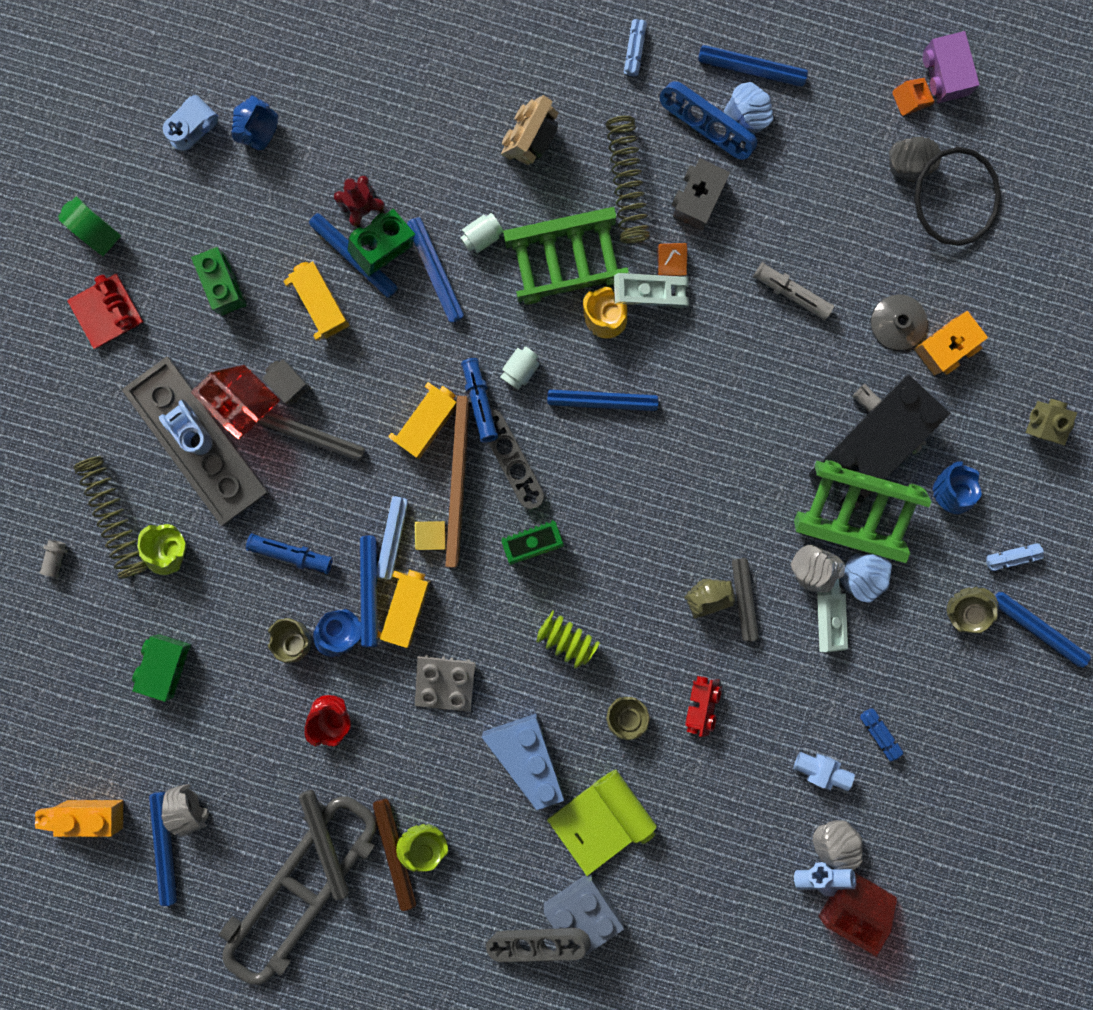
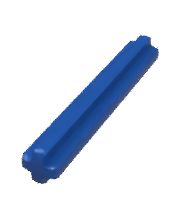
[698,45,808,87]
[309,213,398,298]
[407,217,464,323]
[547,390,659,411]
[360,535,378,648]
[995,592,1091,668]
[149,792,177,906]

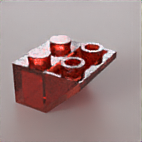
[191,365,280,440]
[818,872,897,957]

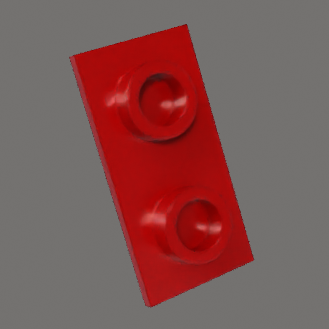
[685,676,722,737]

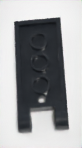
[808,374,951,513]

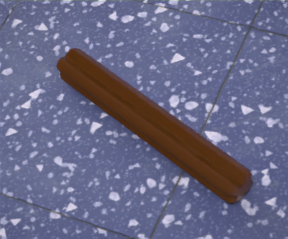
[372,798,416,911]

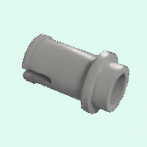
[39,540,67,577]

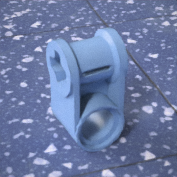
[163,95,219,151]
[159,399,212,455]

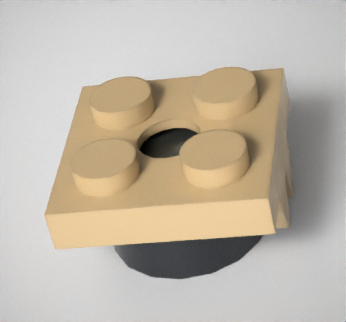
[501,95,559,165]

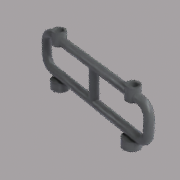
[218,796,377,985]

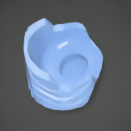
[724,82,774,134]
[840,553,892,603]

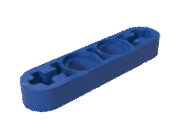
[660,81,757,159]

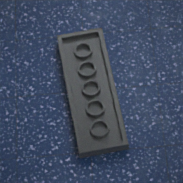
[121,356,269,526]

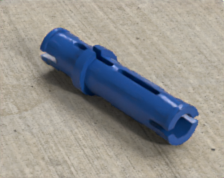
[461,358,498,443]
[246,533,333,574]

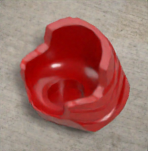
[305,695,351,747]

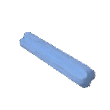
[377,496,408,580]

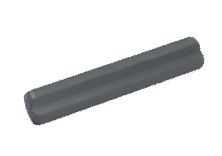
[732,558,759,642]

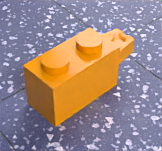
[35,800,123,837]

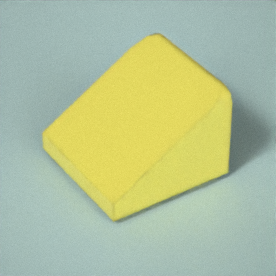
[415,521,445,550]

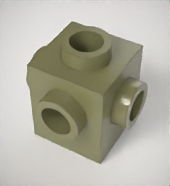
[1025,399,1077,445]

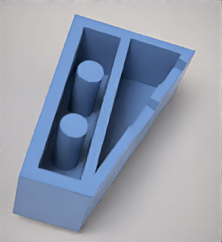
[482,714,564,810]

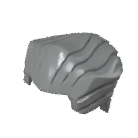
[791,545,845,593]
[162,784,209,836]
[813,820,863,870]

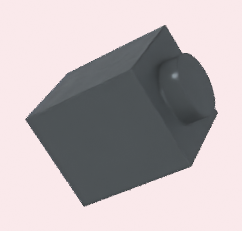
[262,359,311,406]

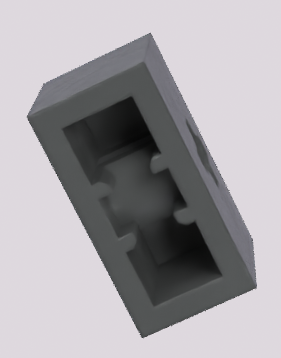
[671,158,730,230]

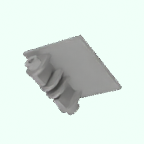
[415,655,476,712]

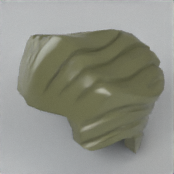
[684,579,735,619]
[946,587,999,633]

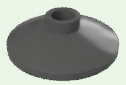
[871,294,927,351]

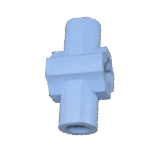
[794,752,855,791]
[794,862,856,896]

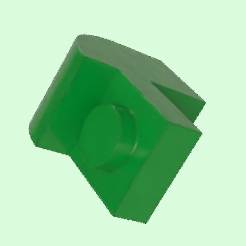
[58,196,121,257]

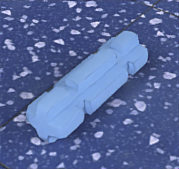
[624,19,647,76]
[986,543,1044,571]

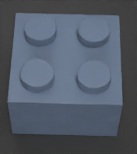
[544,873,624,962]

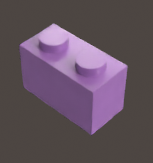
[923,31,979,103]

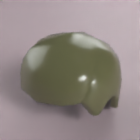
[268,618,312,664]
[606,697,650,740]

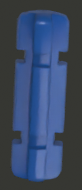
[860,708,903,761]

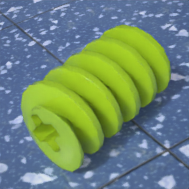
[536,610,600,669]

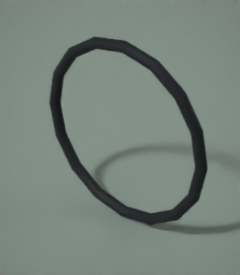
[914,147,1001,246]

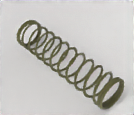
[605,116,650,243]
[73,456,148,579]

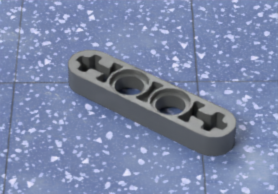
[482,409,544,509]
[486,928,591,962]

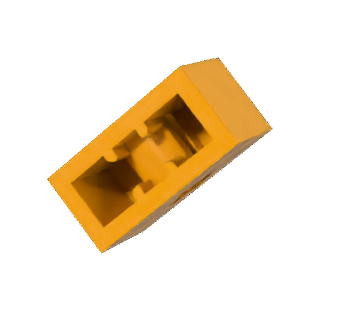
[914,310,988,375]

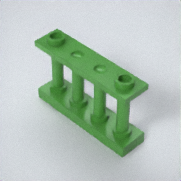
[503,207,629,305]
[794,460,932,563]

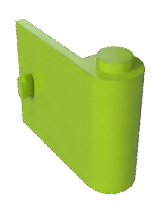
[547,770,657,876]

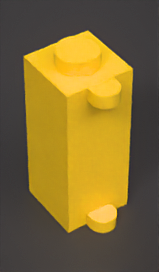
[283,261,350,341]
[388,382,457,459]
[378,570,431,648]

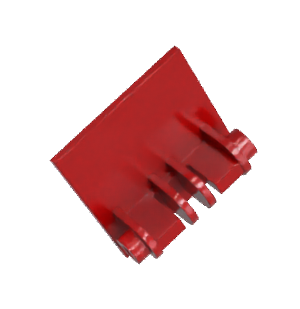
[67,273,144,349]

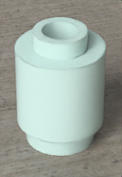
[460,213,503,254]
[500,346,540,390]

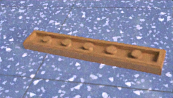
[445,396,470,567]

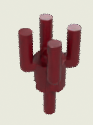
[334,175,388,230]

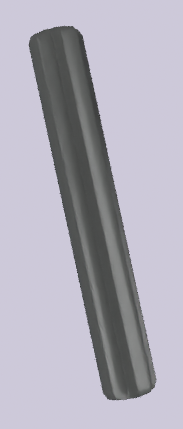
[257,410,365,461]
[299,790,349,900]

